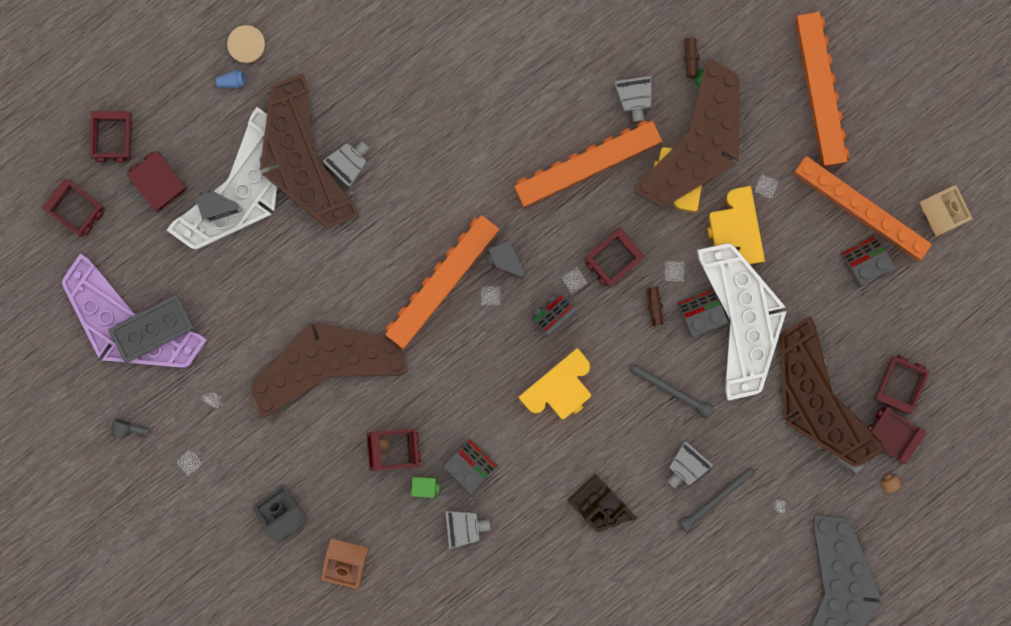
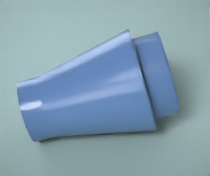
[216,70,246,88]

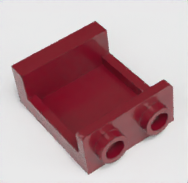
[127,151,188,212]
[867,406,927,464]

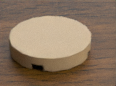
[227,25,266,64]

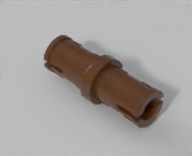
[684,38,699,78]
[646,287,664,326]

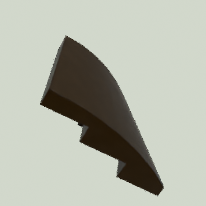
[568,474,637,533]

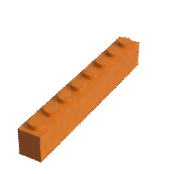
[795,12,849,167]
[514,120,662,208]
[792,156,932,262]
[385,215,500,350]

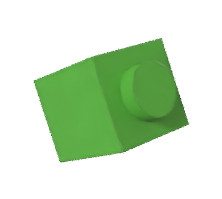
[411,476,440,498]

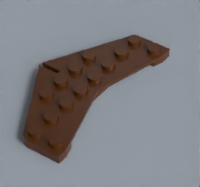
[633,58,739,207]
[260,73,359,228]
[781,317,886,466]
[252,322,408,418]

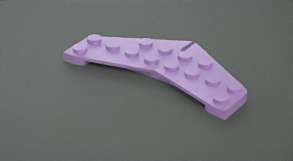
[62,254,207,368]

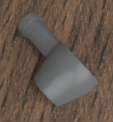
[112,419,149,439]

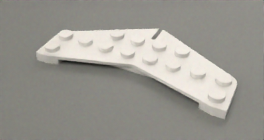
[167,107,278,249]
[697,243,787,401]

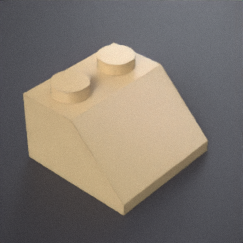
[920,185,973,236]

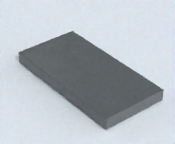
[108,294,195,364]

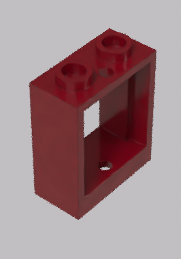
[90,111,132,163]
[42,178,105,238]
[585,228,645,288]
[873,355,930,415]
[366,428,421,471]

